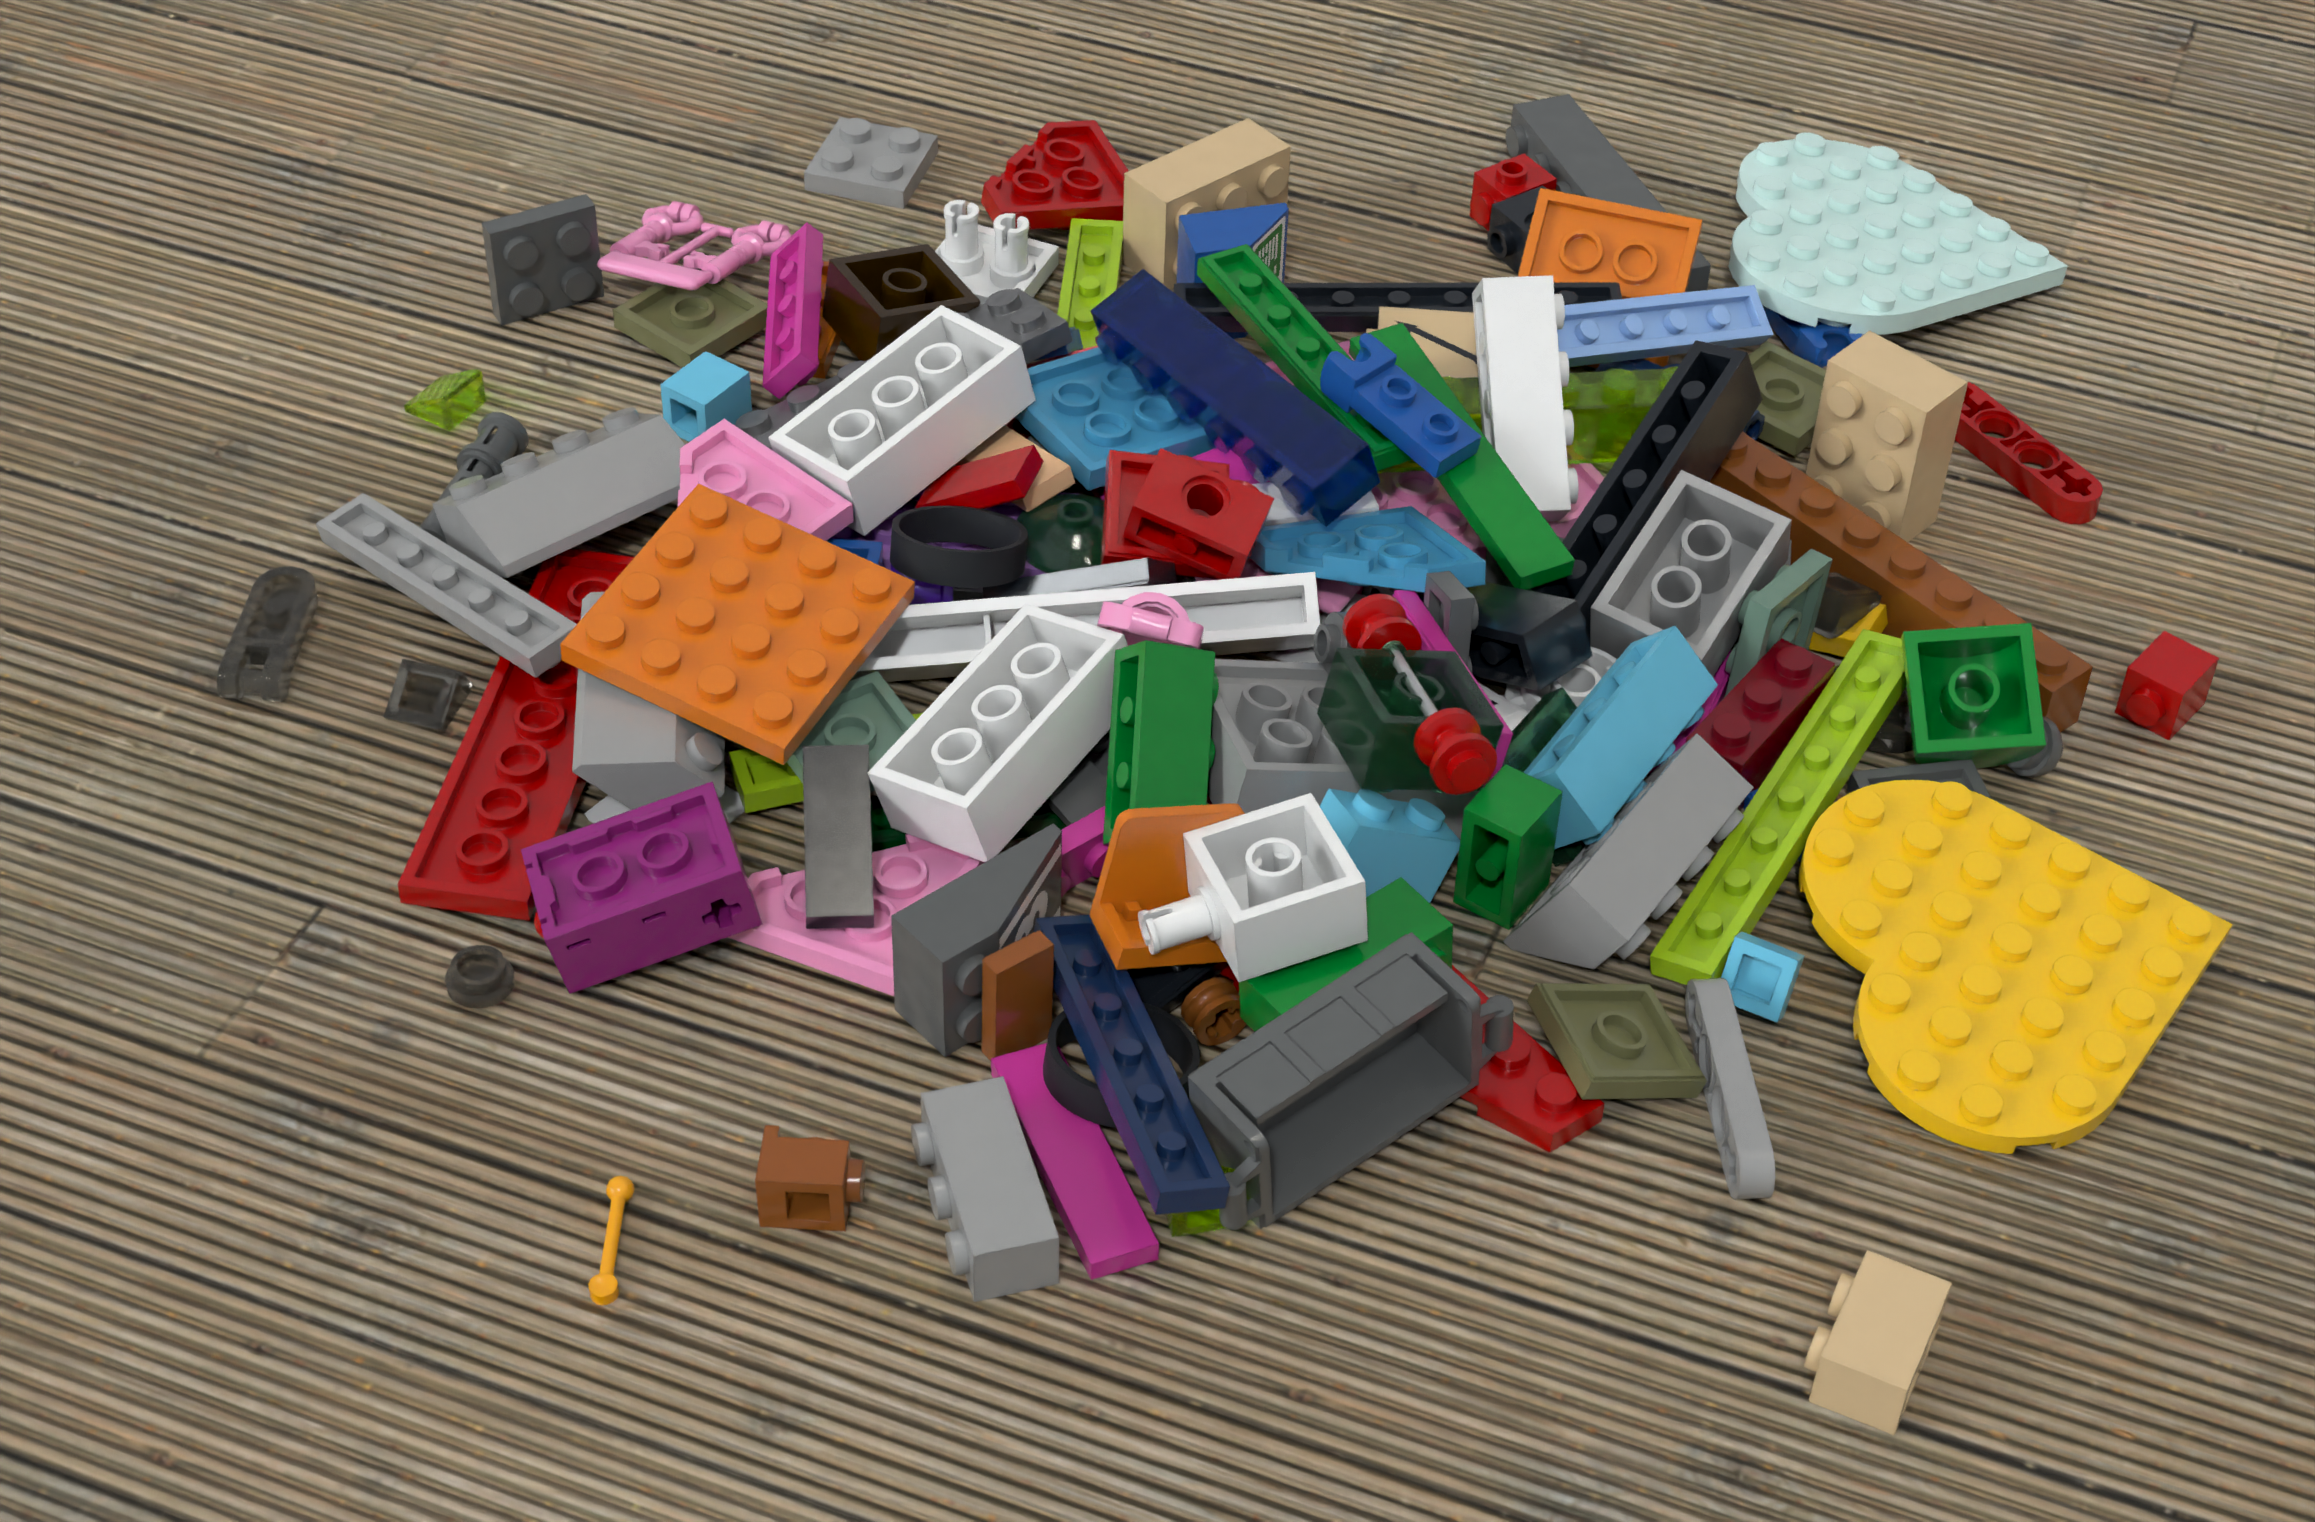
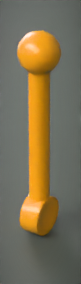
[588,1175,635,1305]

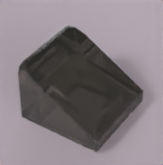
[1813,572,1882,639]
[383,659,472,733]

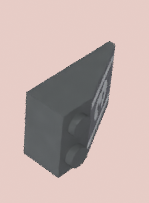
[891,824,1062,1057]

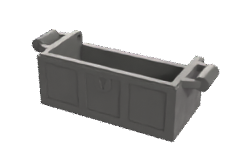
[1188,932,1514,1230]

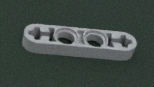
[1685,978,1775,1200]

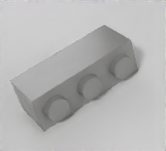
[911,1076,1059,1302]

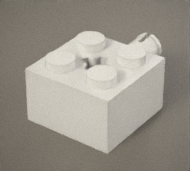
[1138,793,1368,982]

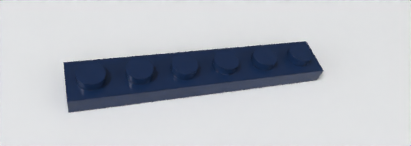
[1034,915,1230,1215]

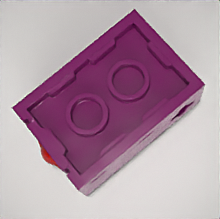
[521,781,763,994]

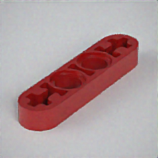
[1955,381,2103,525]

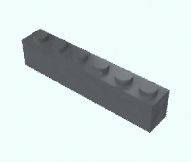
[1505,94,1711,292]

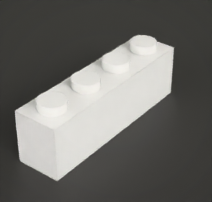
[1472,275,1579,522]

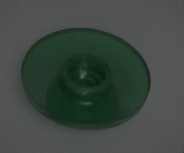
[1017,494,1104,573]

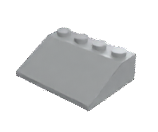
[1207,659,1483,839]

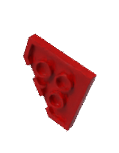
[981,120,1129,230]

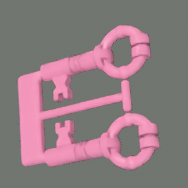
[597,201,792,291]

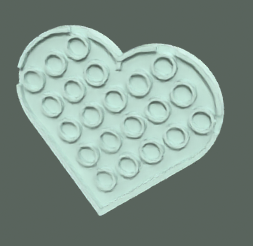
[1728,132,2068,335]

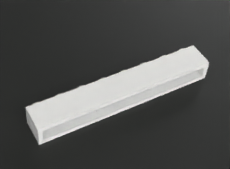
[850,572,1320,682]

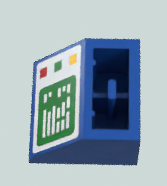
[1176,202,1289,344]

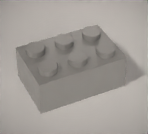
[1590,470,1792,677]

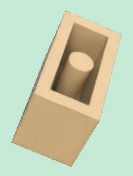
[1804,1250,1952,1436]

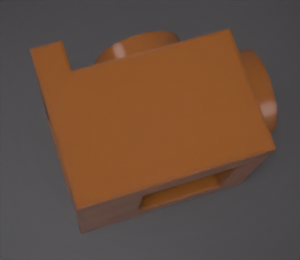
[755,1125,865,1232]

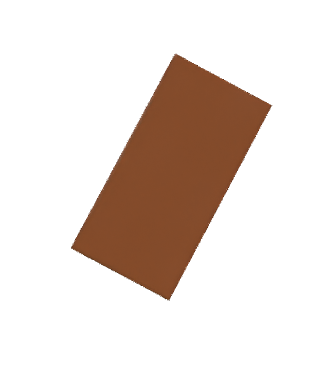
[981,930,1054,1061]

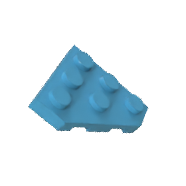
[1250,506,1486,593]

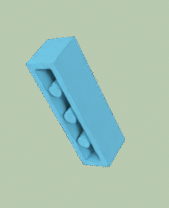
[1523,625,1718,849]

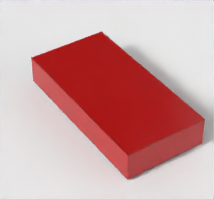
[915,445,1044,509]

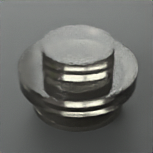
[445,945,515,1009]

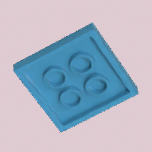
[1015,334,1239,491]

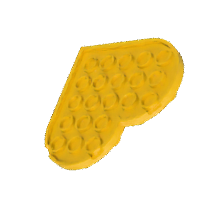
[1799,780,2233,1154]

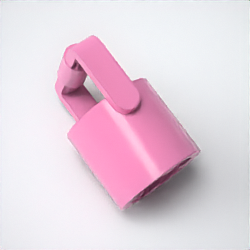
[1097,592,1204,649]

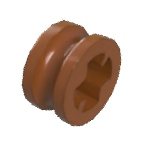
[1181,977,1246,1046]

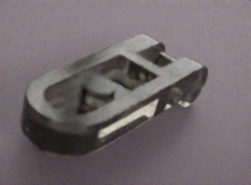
[217,566,318,702]

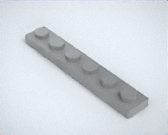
[316,493,577,678]

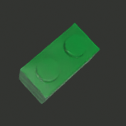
[1453,764,1563,930]

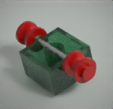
[1317,594,1504,795]

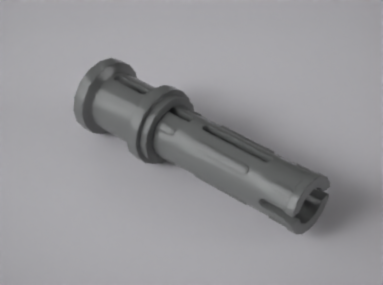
[420,412,529,544]

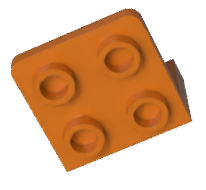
[1089,803,1245,970]

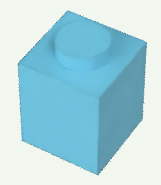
[660,351,752,442]

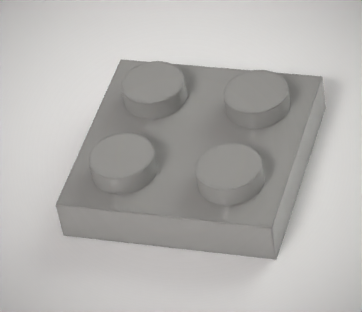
[804,117,938,209]

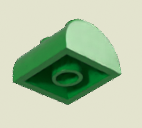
[1901,623,2046,768]

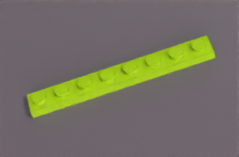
[1650,629,1906,985]

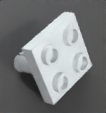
[935,200,1059,305]

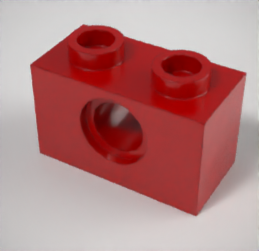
[1123,448,1275,580]

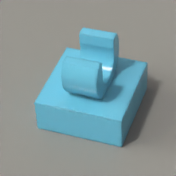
[1721,931,1804,1023]

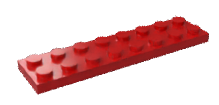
[397,549,634,921]

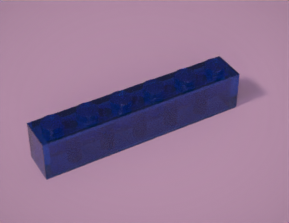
[1090,269,1380,527]

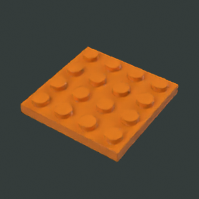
[560,483,915,765]

